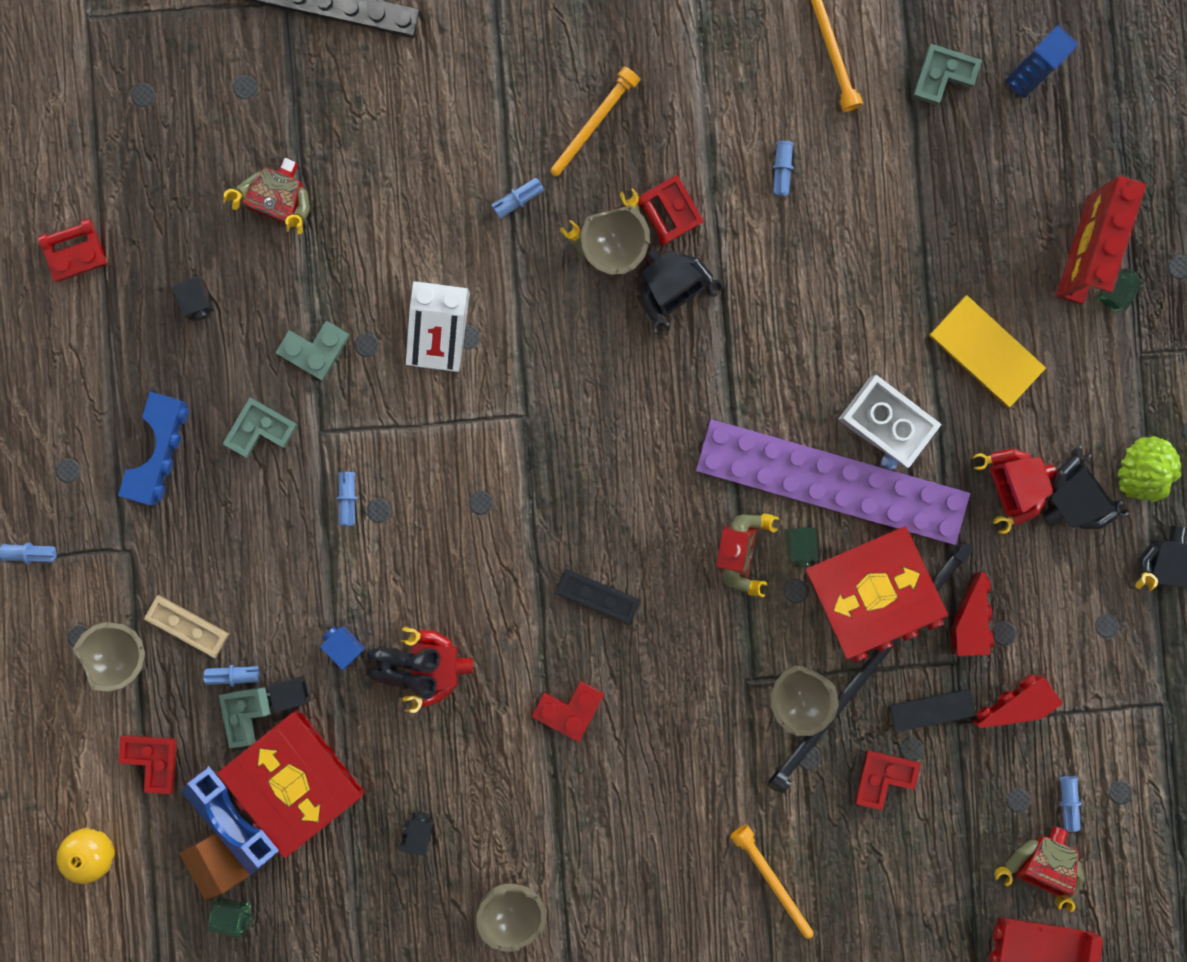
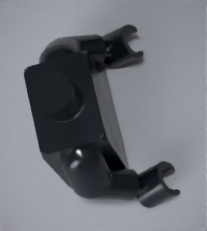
[641,249,724,335]
[1043,445,1130,529]

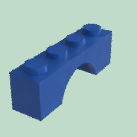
[1006,25,1079,98]
[118,392,189,505]
[182,767,279,875]

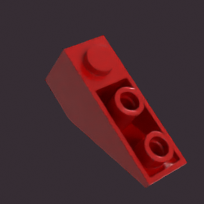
[950,572,994,656]
[971,674,1063,728]

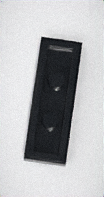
[556,568,641,625]
[889,688,975,732]

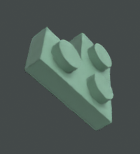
[913,44,982,105]
[276,321,351,381]
[223,397,298,458]
[219,687,270,748]

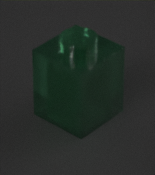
[1096,268,1144,313]
[786,527,818,567]
[207,897,253,938]

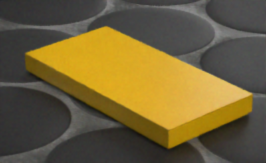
[928,295,1046,408]

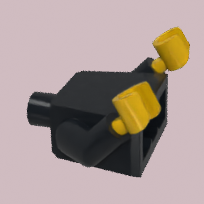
[1136,526,1187,592]

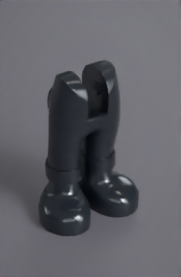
[366,647,440,699]

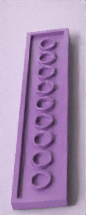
[696,419,970,545]

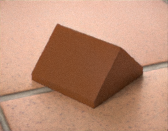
[179,833,250,900]

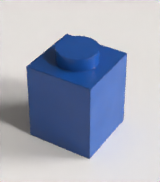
[320,626,366,670]

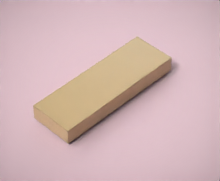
[144,595,229,658]

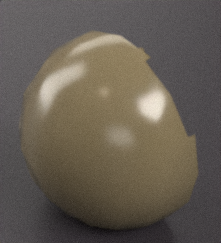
[580,206,650,274]
[74,622,145,692]
[771,666,839,736]
[476,884,546,952]

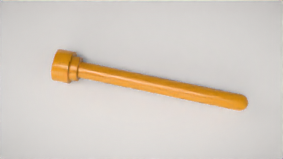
[811,0,863,112]
[550,66,640,176]
[730,825,813,939]

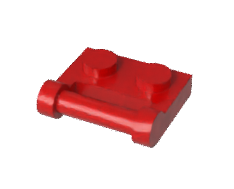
[637,175,704,247]
[38,218,108,283]

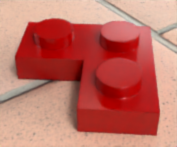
[532,681,604,742]
[119,735,177,794]
[854,750,921,810]

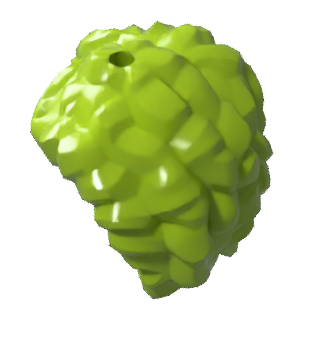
[1117,436,1181,502]

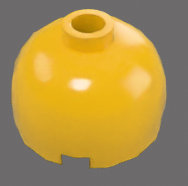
[56,827,115,884]

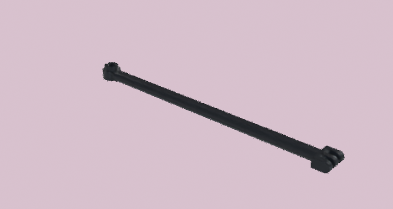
[767,543,973,793]

